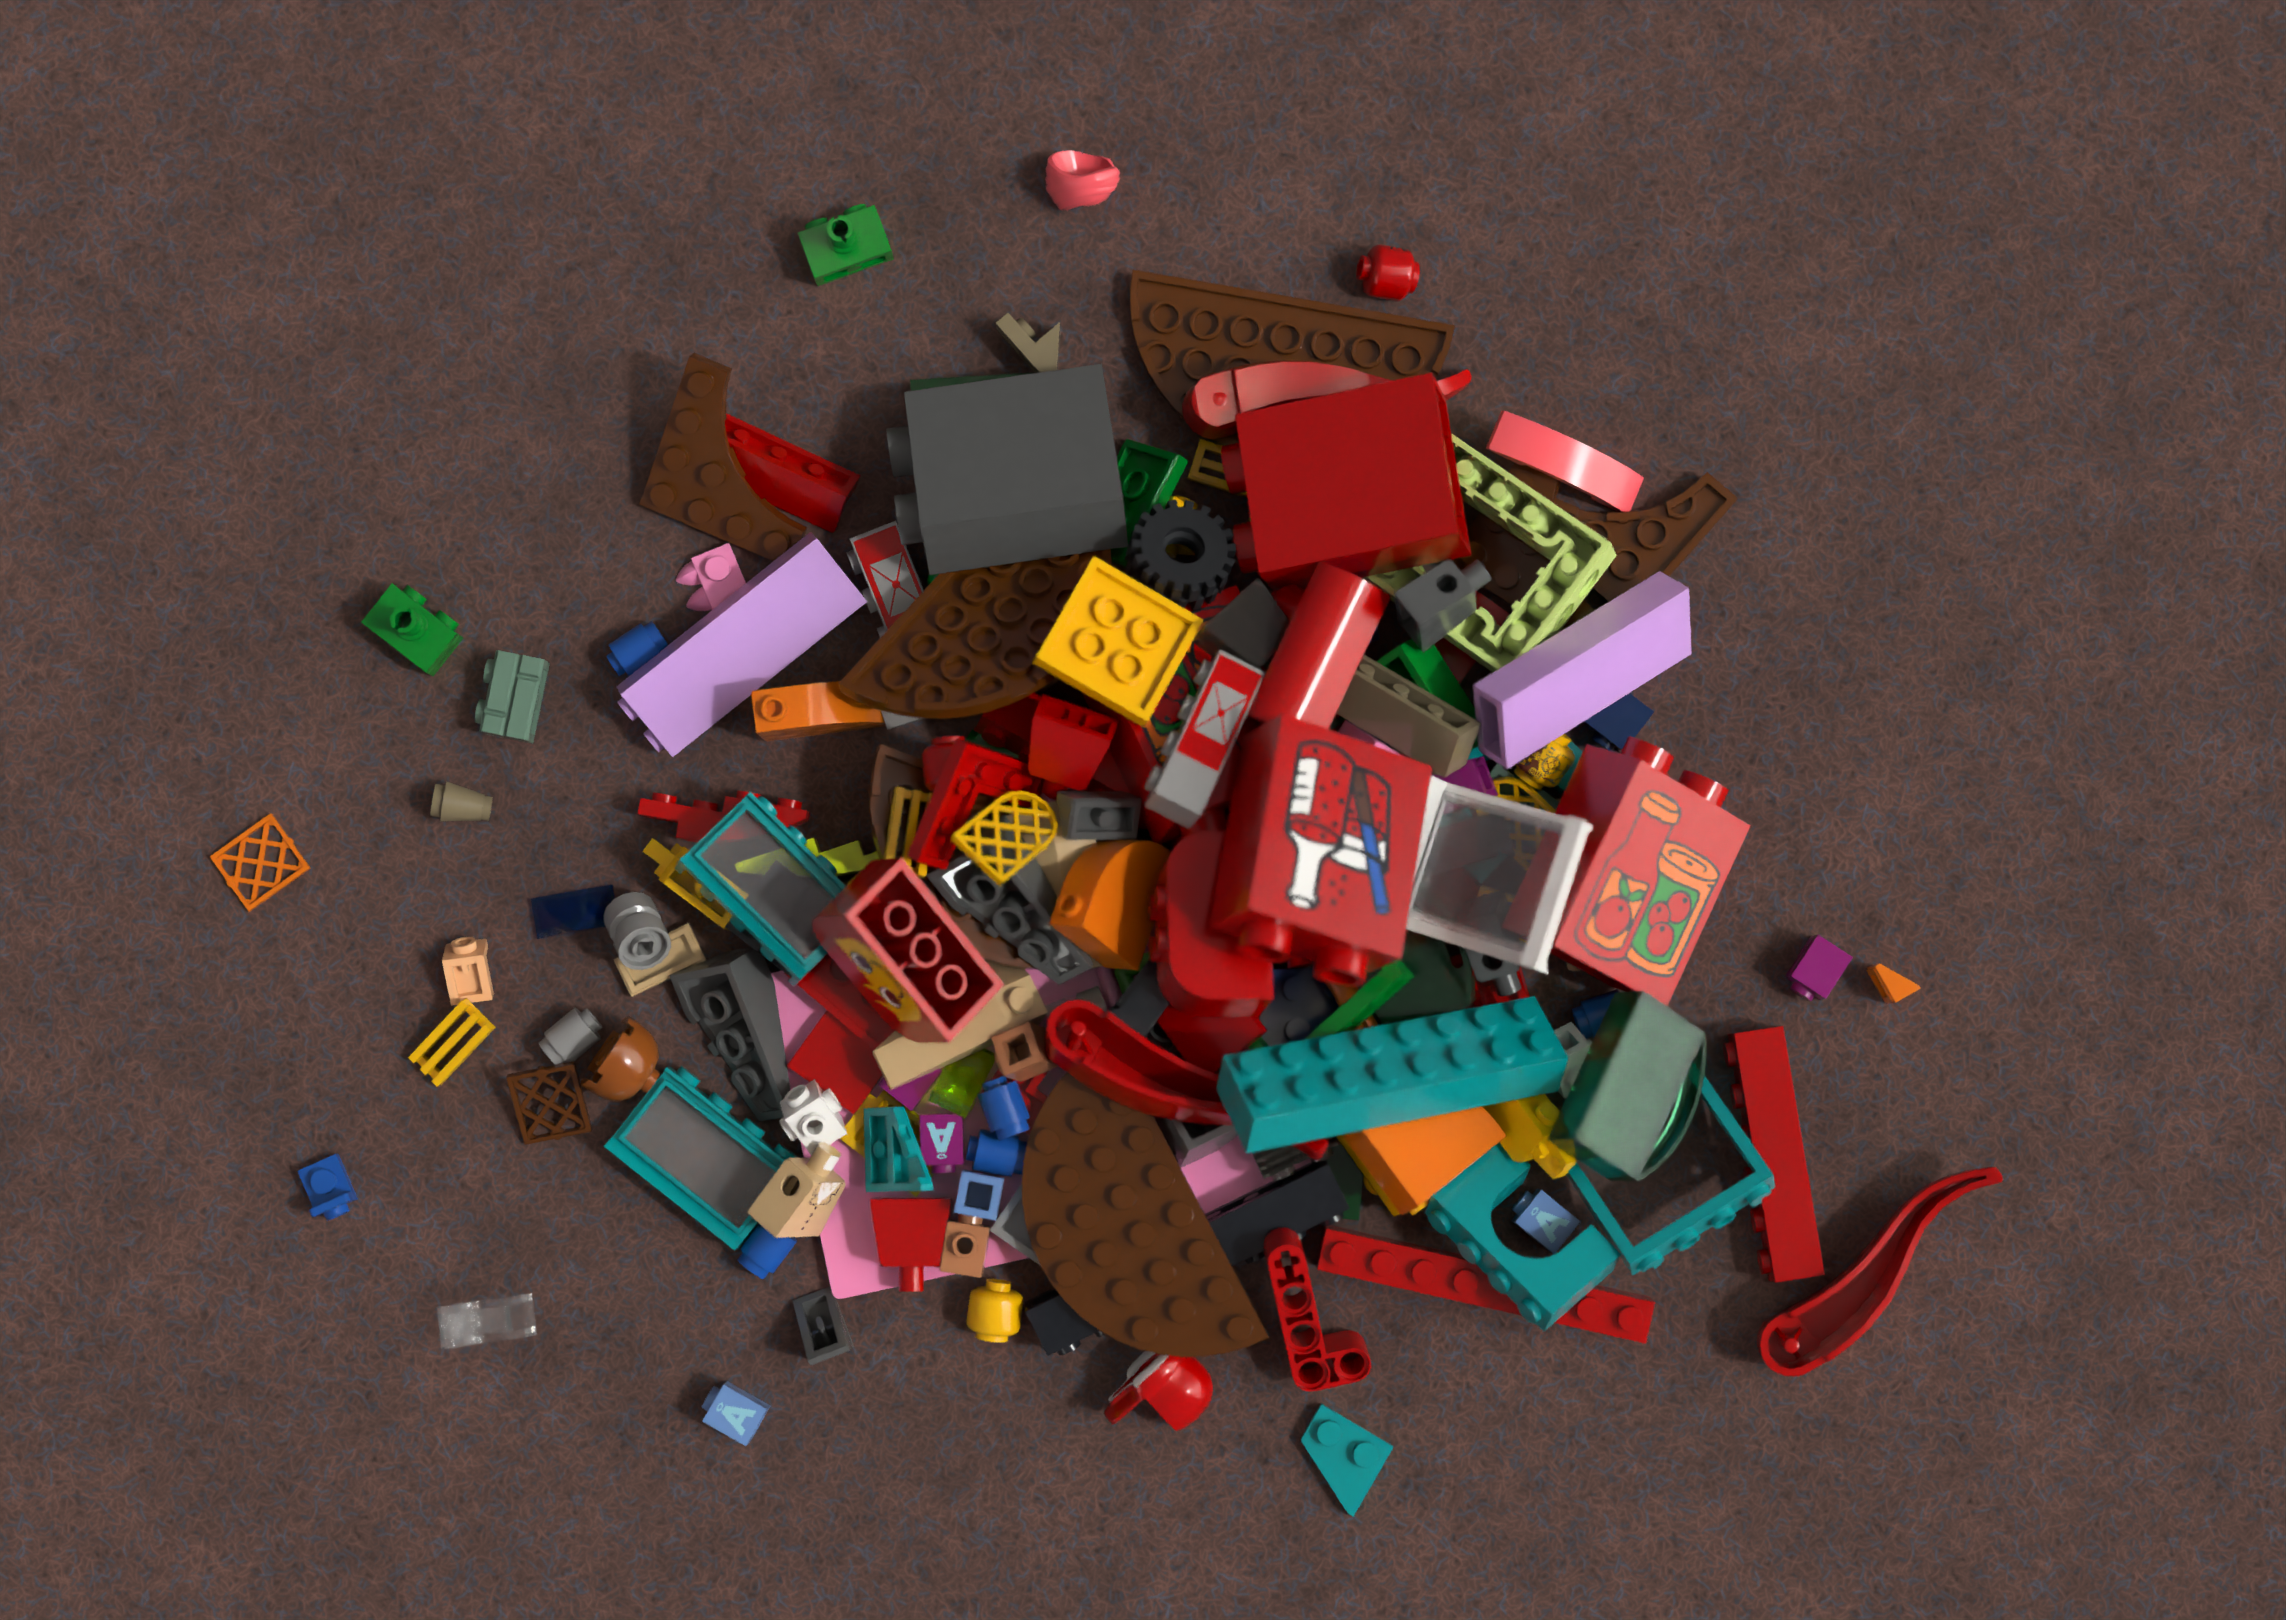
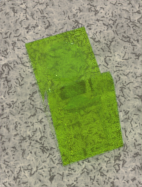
[928,1049,995,1119]

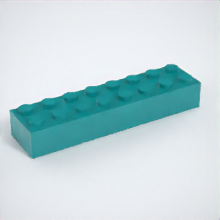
[1217,996,1568,1153]

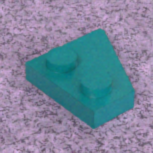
[864,1107,933,1192]
[1300,1403,1394,1517]

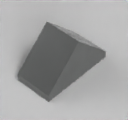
[792,1286,854,1366]

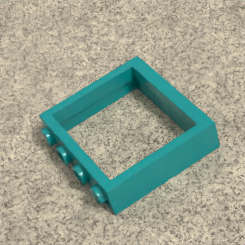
[1564,1054,1775,1276]

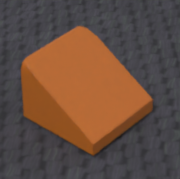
[1866,964,1921,1004]

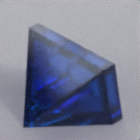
[531,884,615,939]

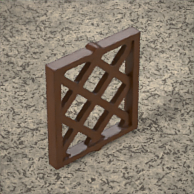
[506,1061,592,1145]

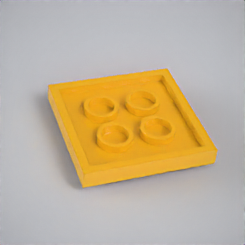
[1033,556,1203,727]

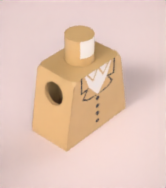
[747,1142,845,1238]

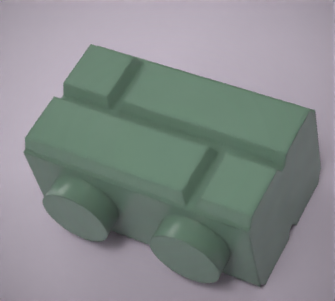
[475,650,550,743]

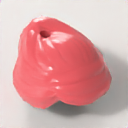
[1045,150,1120,211]

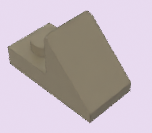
[996,313,1061,373]

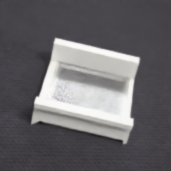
[1406,775,1593,974]

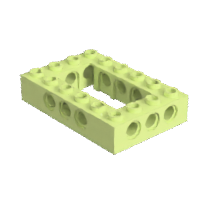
[1361,434,1617,672]

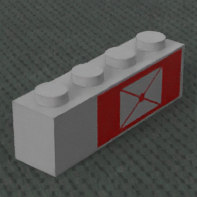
[846,521,924,638]
[1144,650,1265,829]

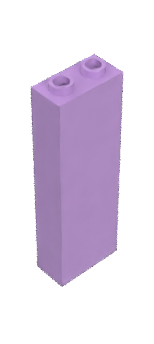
[616,532,867,757]
[1473,571,1692,769]

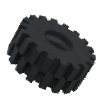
[1125,500,1236,611]

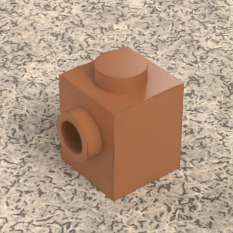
[991,1022,1058,1082]
[940,1214,991,1278]

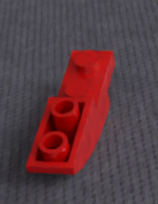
[638,791,811,843]

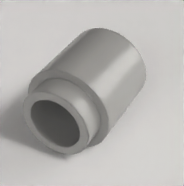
[539,1007,602,1065]

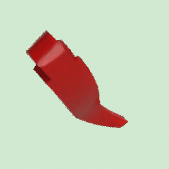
[1182,361,1471,439]
[1044,999,1328,1160]
[1757,1167,2003,1376]

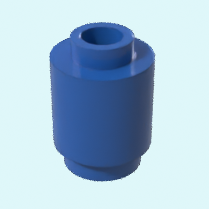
[606,621,668,676]
[1571,989,1636,1041]
[977,1076,1030,1141]
[965,1129,1028,1177]
[737,1224,797,1279]

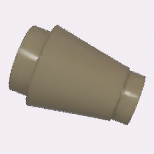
[430,781,493,822]

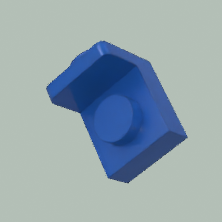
[297,1154,358,1221]

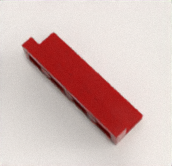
[725,413,861,532]

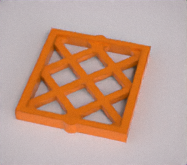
[210,813,311,912]

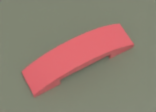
[1486,411,1644,512]

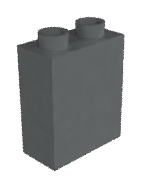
[886,364,1128,575]

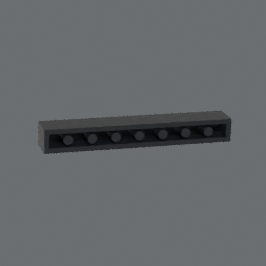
[1025,1156,1350,1356]

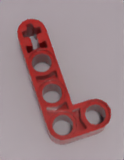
[1264,1228,1371,1392]

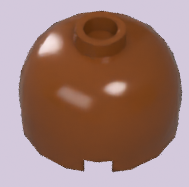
[581,1016,660,1101]

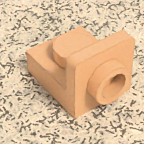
[442,937,494,1006]

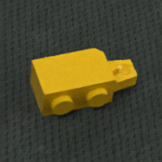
[643,838,749,931]
[1482,1094,1577,1179]

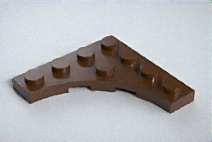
[640,353,807,561]
[1451,463,1595,631]
[1554,472,1738,603]

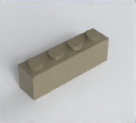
[1336,655,1481,778]

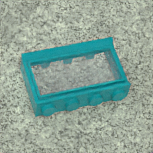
[674,792,845,987]
[603,1066,798,1250]

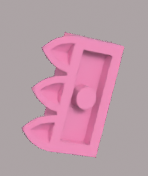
[676,543,746,611]

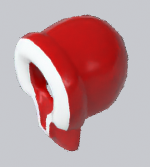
[1104,1351,1213,1431]

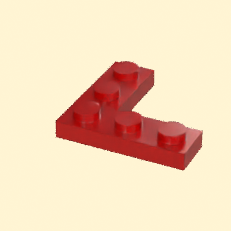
[907,738,1045,870]

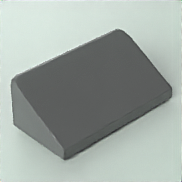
[1057,791,1142,840]

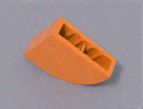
[751,681,886,742]
[1049,839,1171,971]
[1342,1106,1507,1215]

